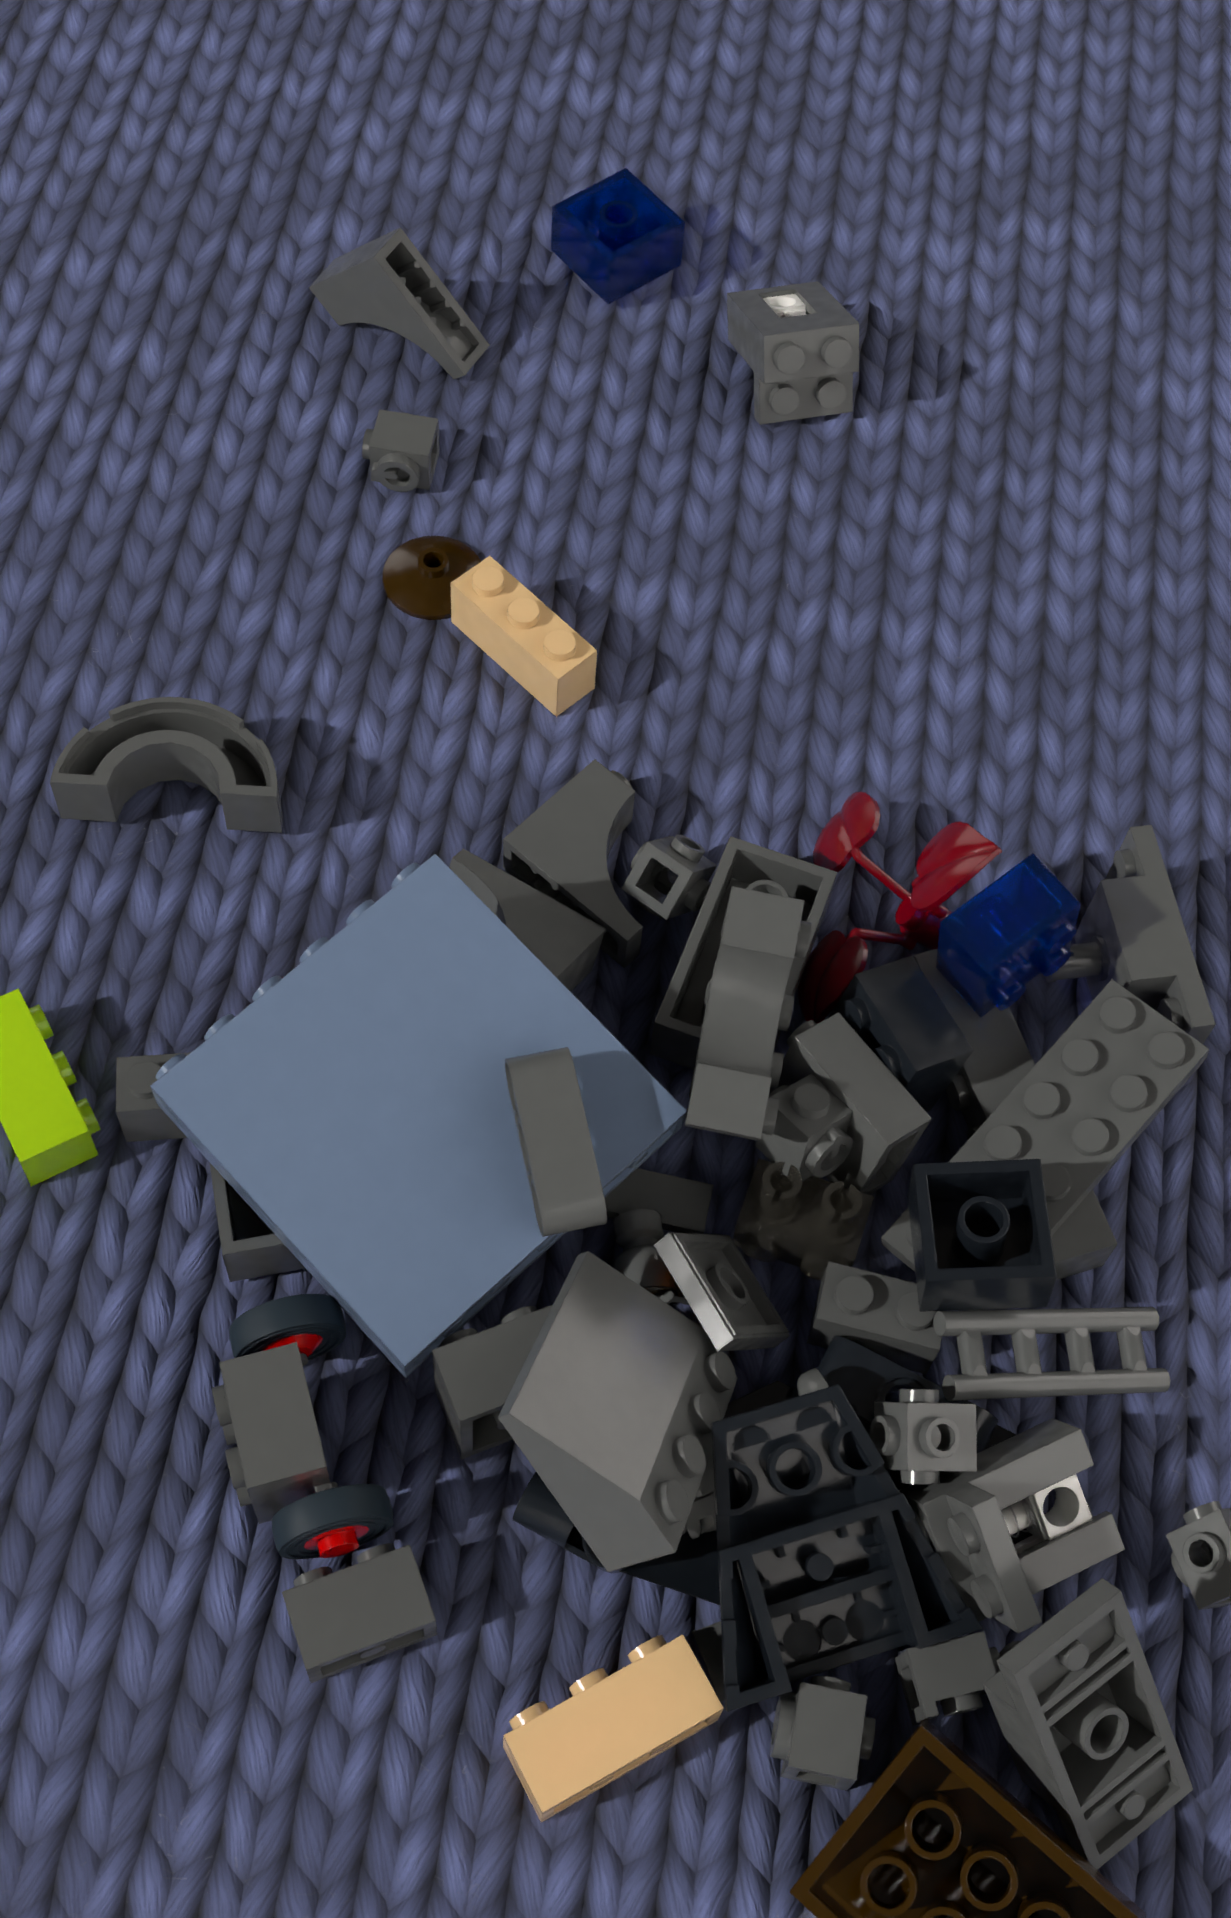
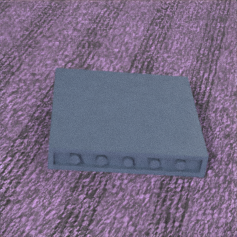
[150,854,687,1378]

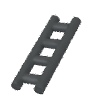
[933,1307,1170,1401]

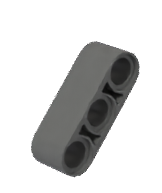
[505,1047,607,1237]

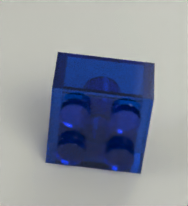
[551,168,685,305]
[936,853,1081,1017]

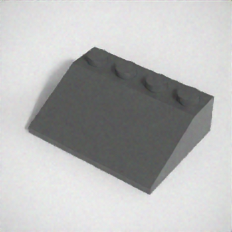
[498,1251,738,1572]

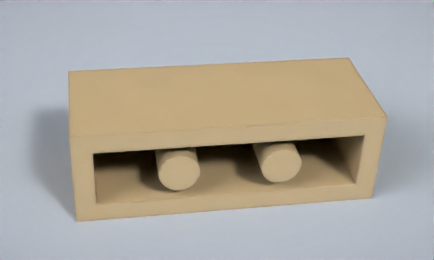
[450,556,597,717]
[503,1635,724,1822]

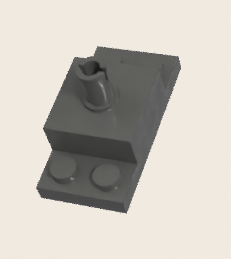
[1041,825,1216,1044]
[983,1578,1193,1870]

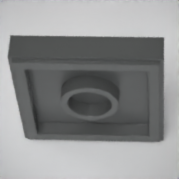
[654,1232,790,1351]

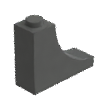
[309,227,490,380]
[503,759,643,968]
[449,848,606,992]

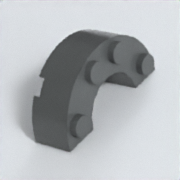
[50,697,283,833]
[684,886,812,1141]

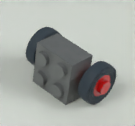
[212,1294,393,1559]

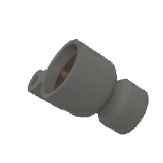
[613,1209,689,1305]

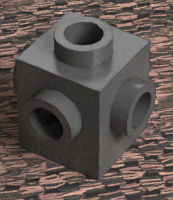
[621,834,717,920]
[869,1389,977,1484]
[1166,1501,1231,1610]

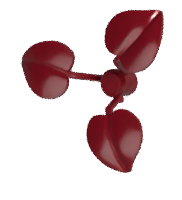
[798,791,1002,1024]

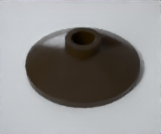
[383,536,481,620]

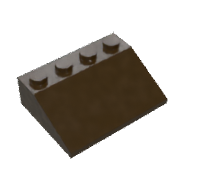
[789,1720,1146,1918]

